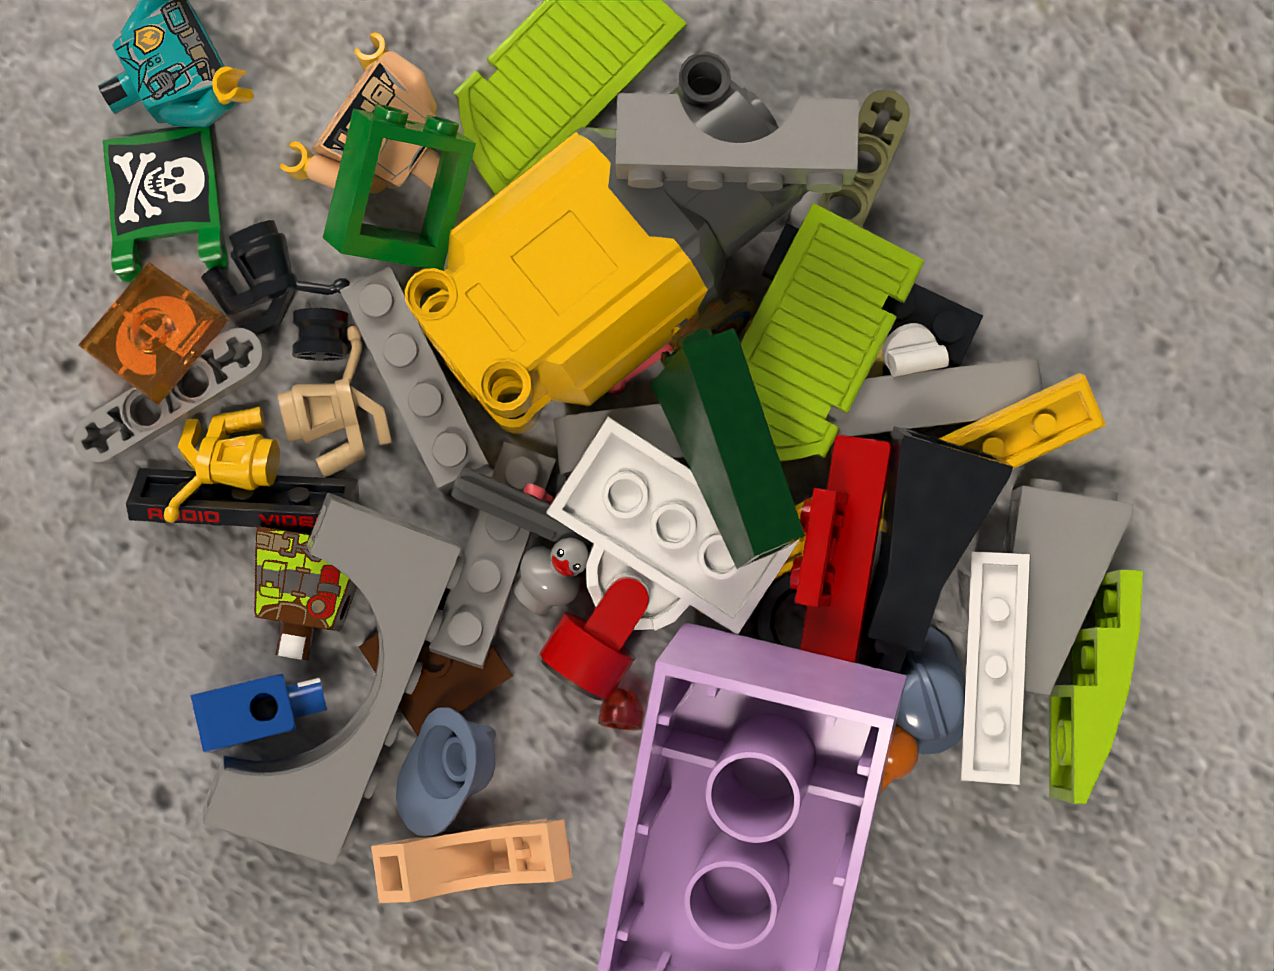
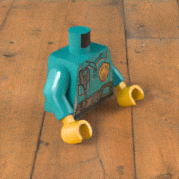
[98,0,254,128]

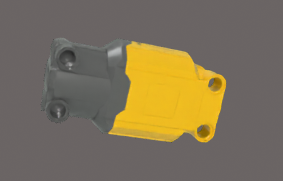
[405,52,809,434]

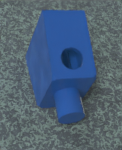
[190,673,327,753]

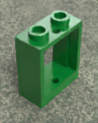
[323,104,476,271]

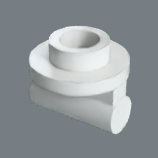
[882,323,949,377]

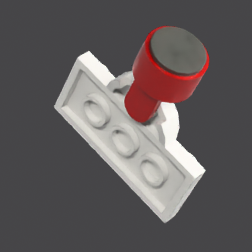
[539,416,799,701]

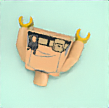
[280,32,440,194]

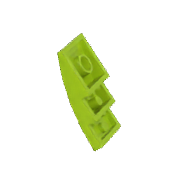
[1049,570,1143,804]

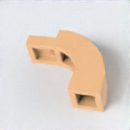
[371,818,573,903]

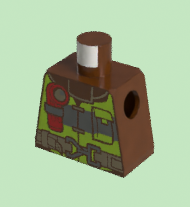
[254,526,357,661]

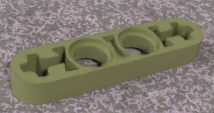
[818,89,910,228]

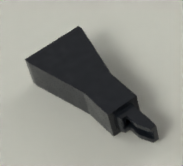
[862,426,1013,674]

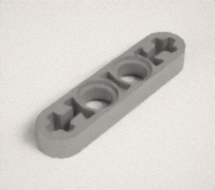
[73,328,269,464]

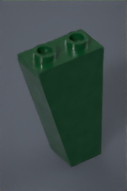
[651,328,805,569]

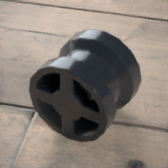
[292,308,348,361]

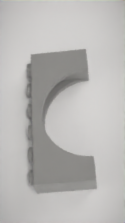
[203,493,464,866]

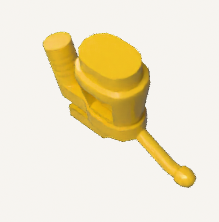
[164,407,280,523]

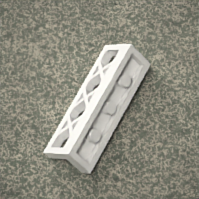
[961,552,1030,785]

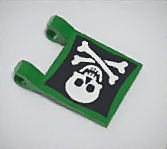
[102,127,229,283]

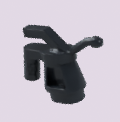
[201,220,350,334]

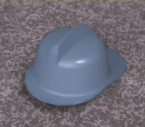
[870,626,966,755]
[396,708,496,836]

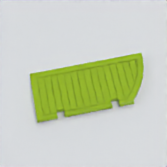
[453,0,687,195]
[740,203,925,462]

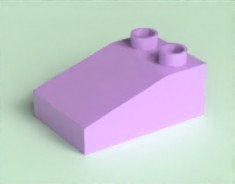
[597,622,907,971]

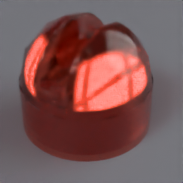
[598,688,644,731]

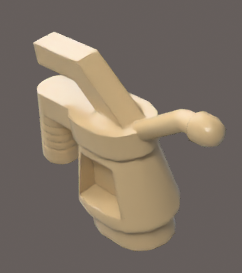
[278,325,392,478]

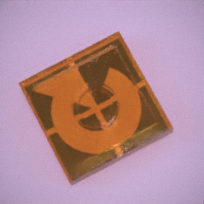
[78,262,229,405]

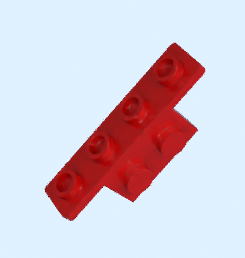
[790,435,893,663]

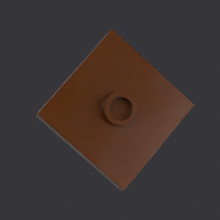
[358,588,513,736]

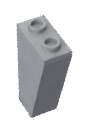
[1003,479,1134,695]

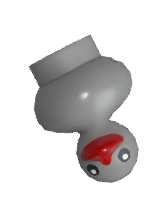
[513,537,589,614]

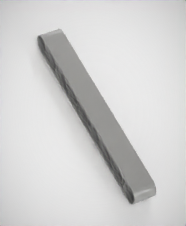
[554,359,1043,476]

